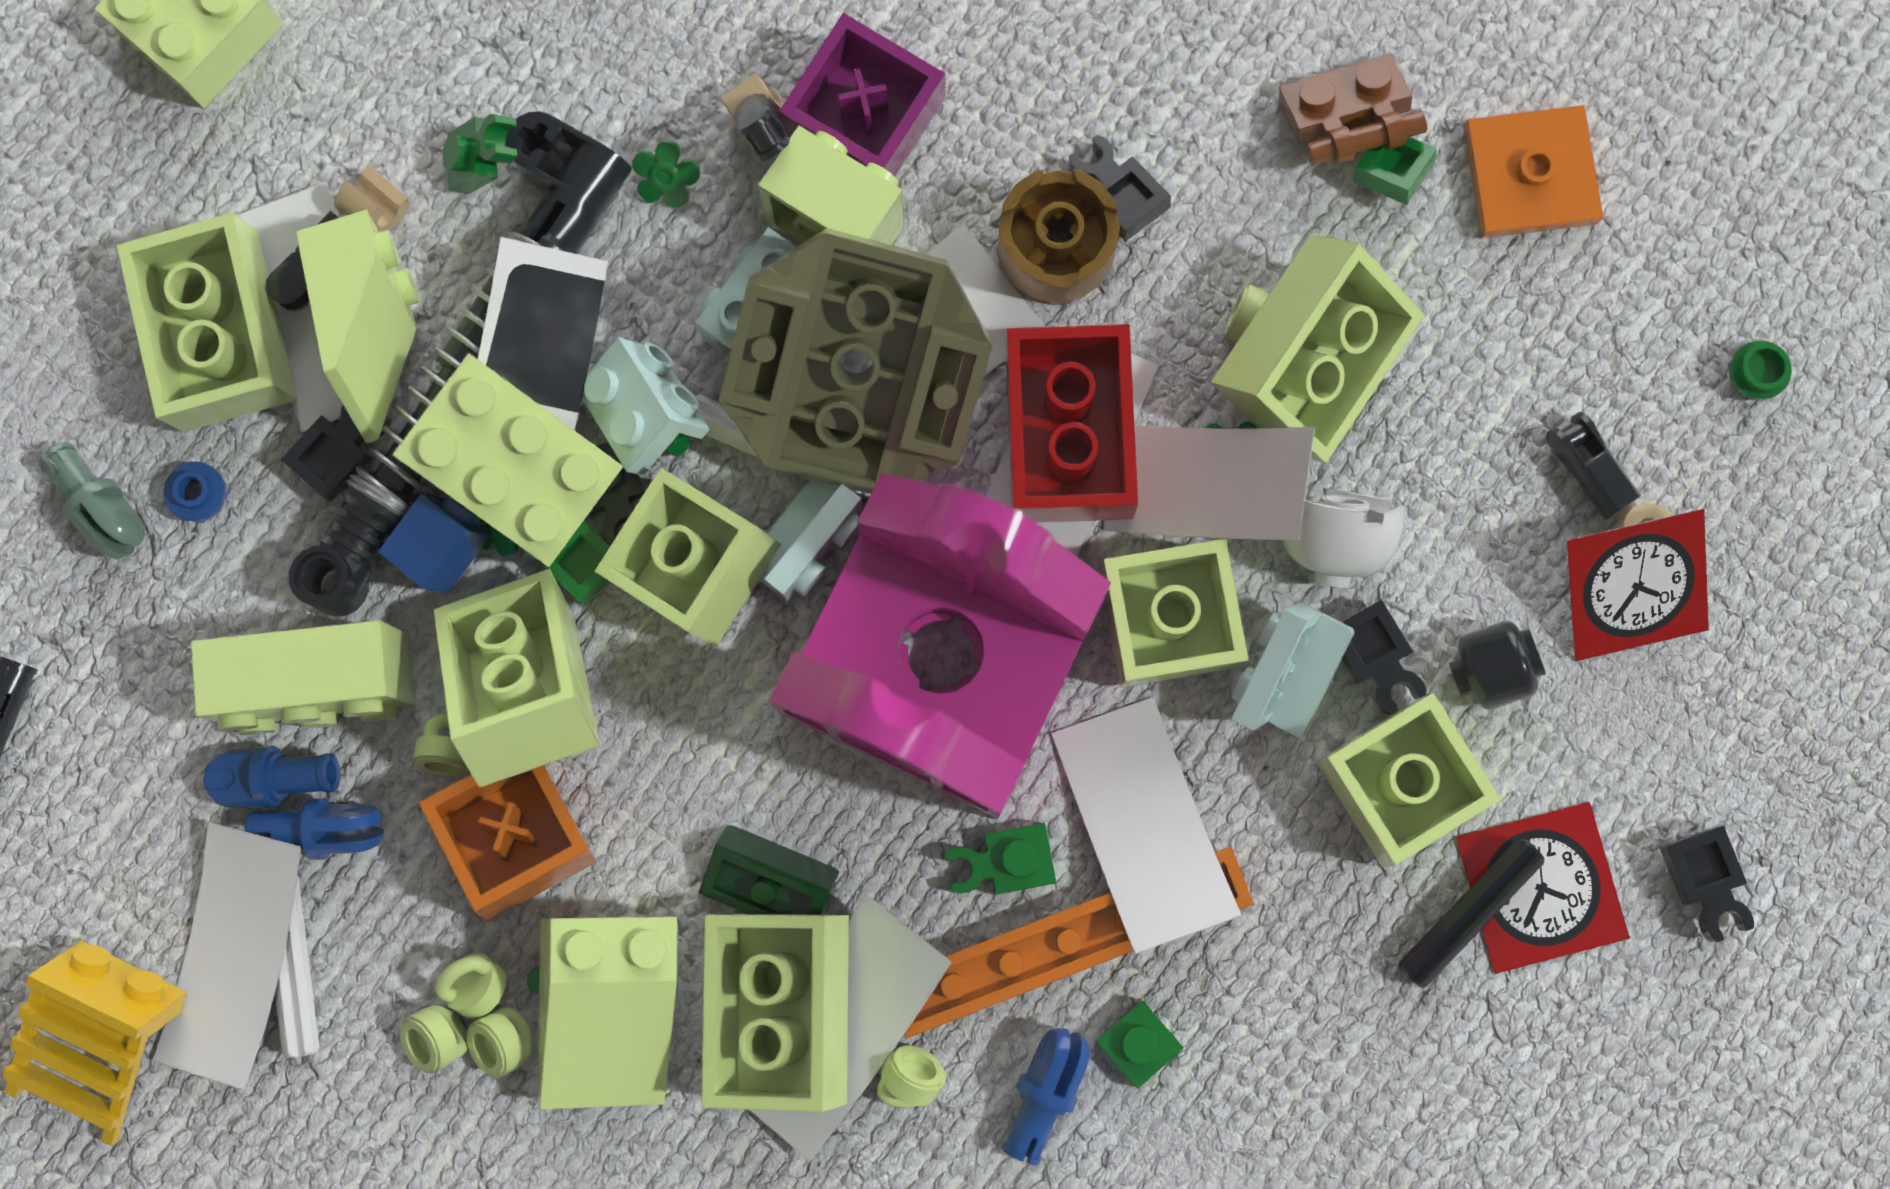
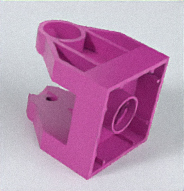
[768,473,1111,820]

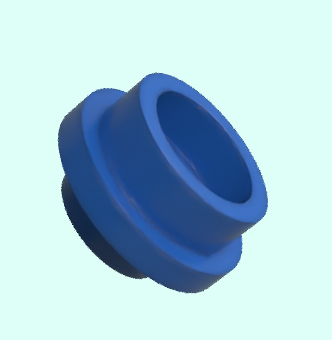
[164,461,227,522]

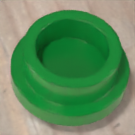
[1729,340,1792,401]

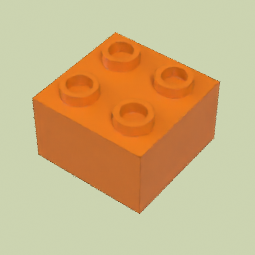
[418,765,597,922]

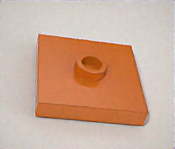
[1463,105,1603,239]

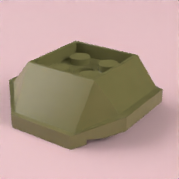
[718,228,992,494]

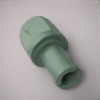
[38,442,145,559]

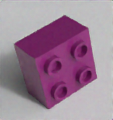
[779,13,946,177]

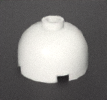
[1282,487,1406,588]

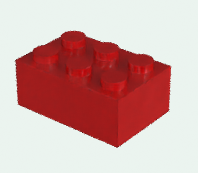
[1006,324,1138,523]

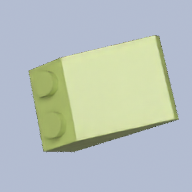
[296,209,420,444]
[538,917,677,1109]

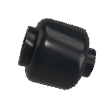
[1449,621,1546,710]

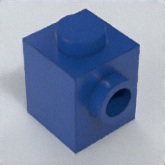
[378,493,491,593]

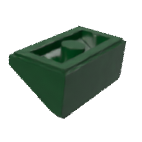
[698,825,839,915]

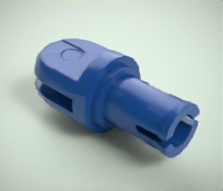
[203,746,340,808]
[245,798,384,860]
[1002,1028,1090,1166]

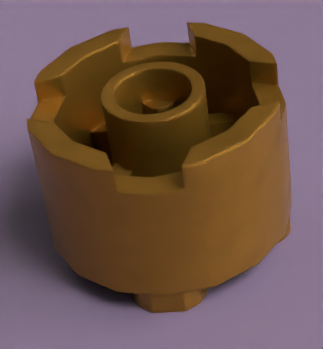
[997,169,1120,305]

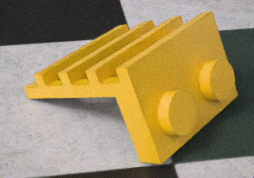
[2,940,187,1146]

